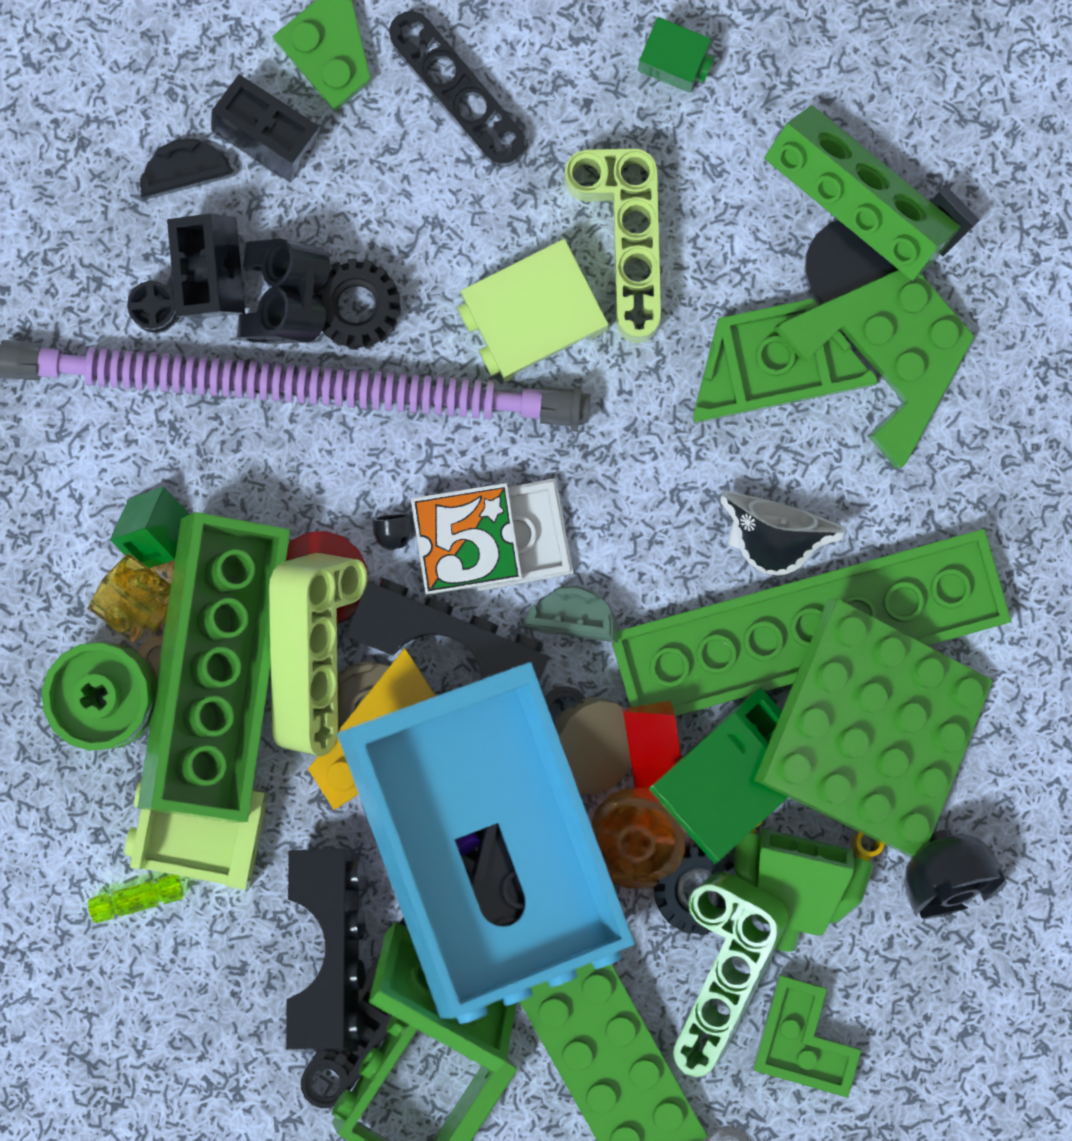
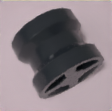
[127,281,179,334]

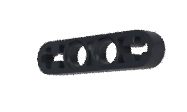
[389,11,524,168]

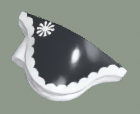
[721,491,847,575]

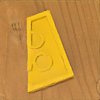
[308,648,436,810]

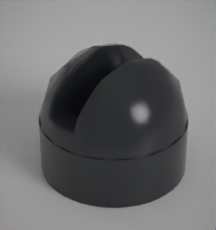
[372,514,412,551]

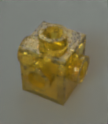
[87,553,171,643]

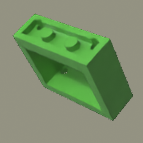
[332,1015,518,1141]

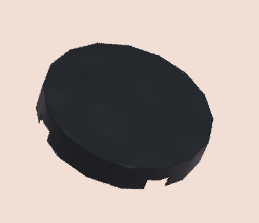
[804,220,897,303]

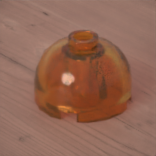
[590,787,686,889]

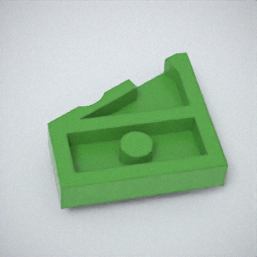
[272,0,371,112]

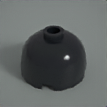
[904,829,1007,919]

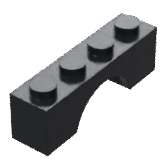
[346,578,550,682]
[286,848,366,1052]

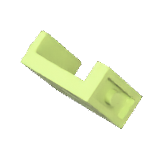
[457,238,609,383]
[125,778,269,890]

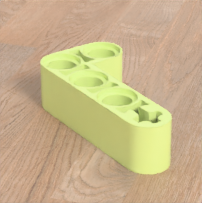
[565,149,661,343]
[269,553,368,756]

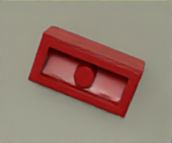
[623,700,681,801]

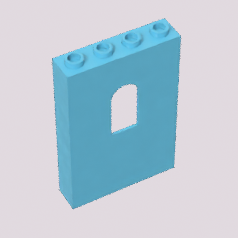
[337,662,635,1024]

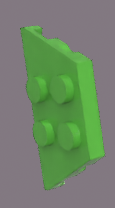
[692,298,877,424]

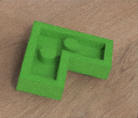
[752,974,861,1098]

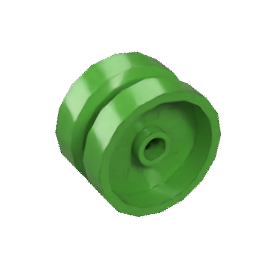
[42,642,157,751]

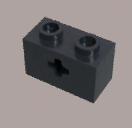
[167,213,245,318]

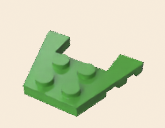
[774,269,975,468]

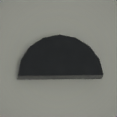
[140,138,235,201]

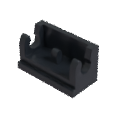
[211,74,320,183]

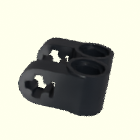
[236,238,330,344]

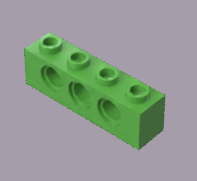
[764,105,961,281]

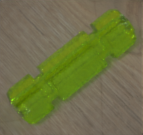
[88,874,184,923]

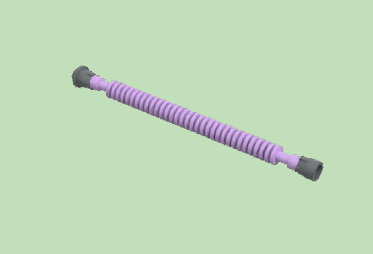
[0,339,591,432]

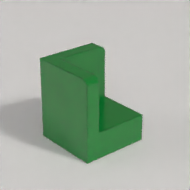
[110,486,189,571]

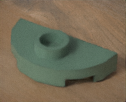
[523,586,618,643]

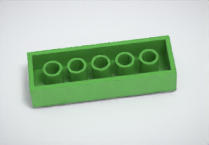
[137,512,290,823]

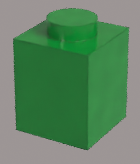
[638,17,715,93]

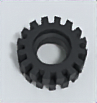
[315,258,401,350]

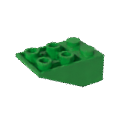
[649,687,789,864]

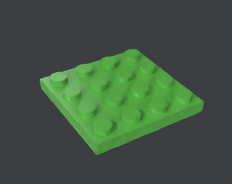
[754,599,993,857]

